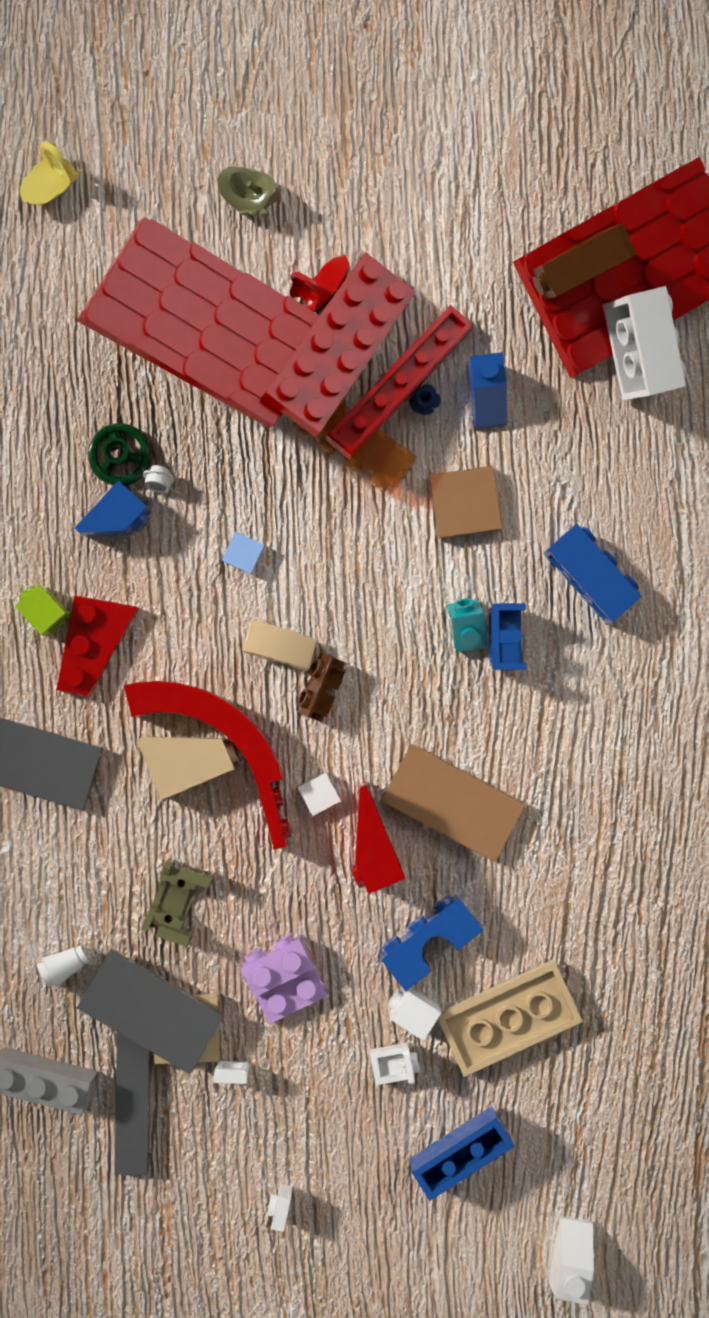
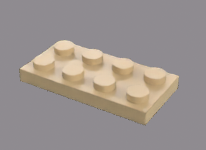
[438,960,583,1077]

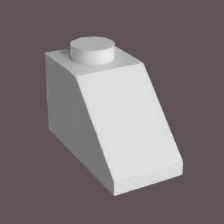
[549,1216,594,1305]

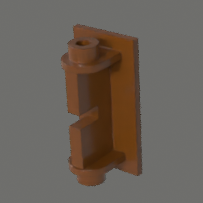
[297,653,346,722]

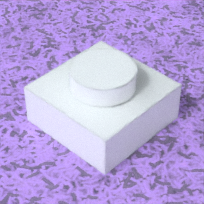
[267,1184,292,1232]

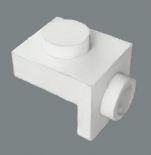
[370,1042,420,1085]

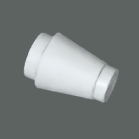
[37,945,89,988]

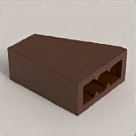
[532,223,637,300]

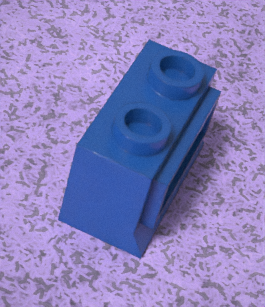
[489,603,526,671]

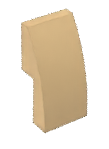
[242,620,317,671]

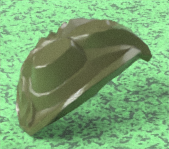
[217,166,280,217]

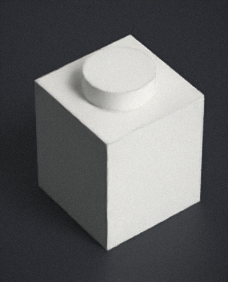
[388,987,441,1041]

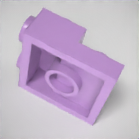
[240,934,328,1024]

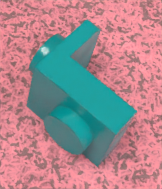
[447,598,487,652]

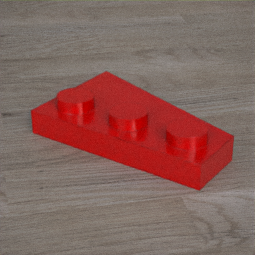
[56,595,140,696]

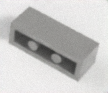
[0,1047,98,1115]

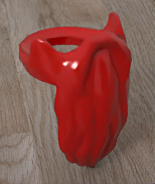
[289,255,350,312]

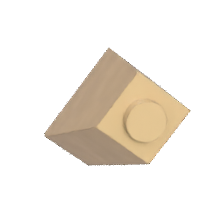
[136,736,239,800]

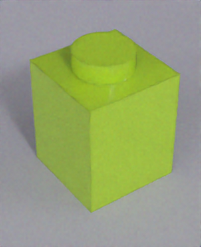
[15,585,71,637]

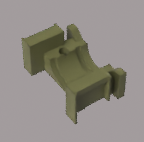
[141,858,216,949]

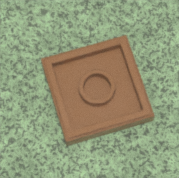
[429,466,503,539]

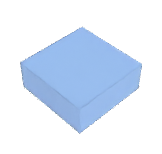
[222,532,265,575]

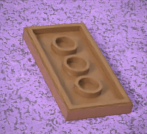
[381,744,525,862]

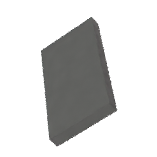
[0,717,104,810]
[77,949,224,1074]

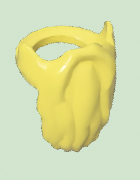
[20,141,83,205]

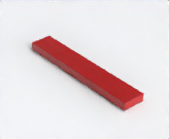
[325,305,474,460]

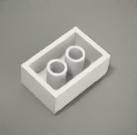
[603,286,686,400]

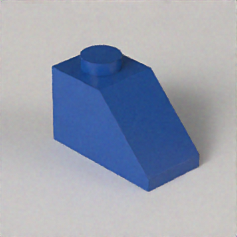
[467,352,507,429]
[74,480,152,537]

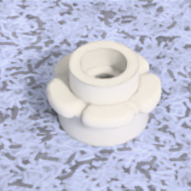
[143,465,174,493]

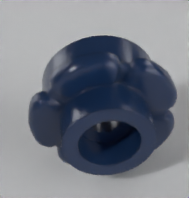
[409,384,441,415]

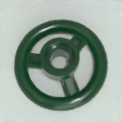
[88,423,151,486]

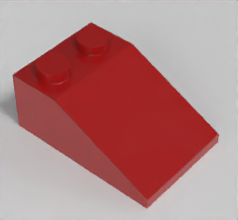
[352,781,406,894]

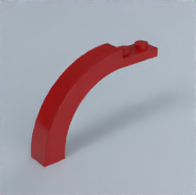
[123,681,292,850]

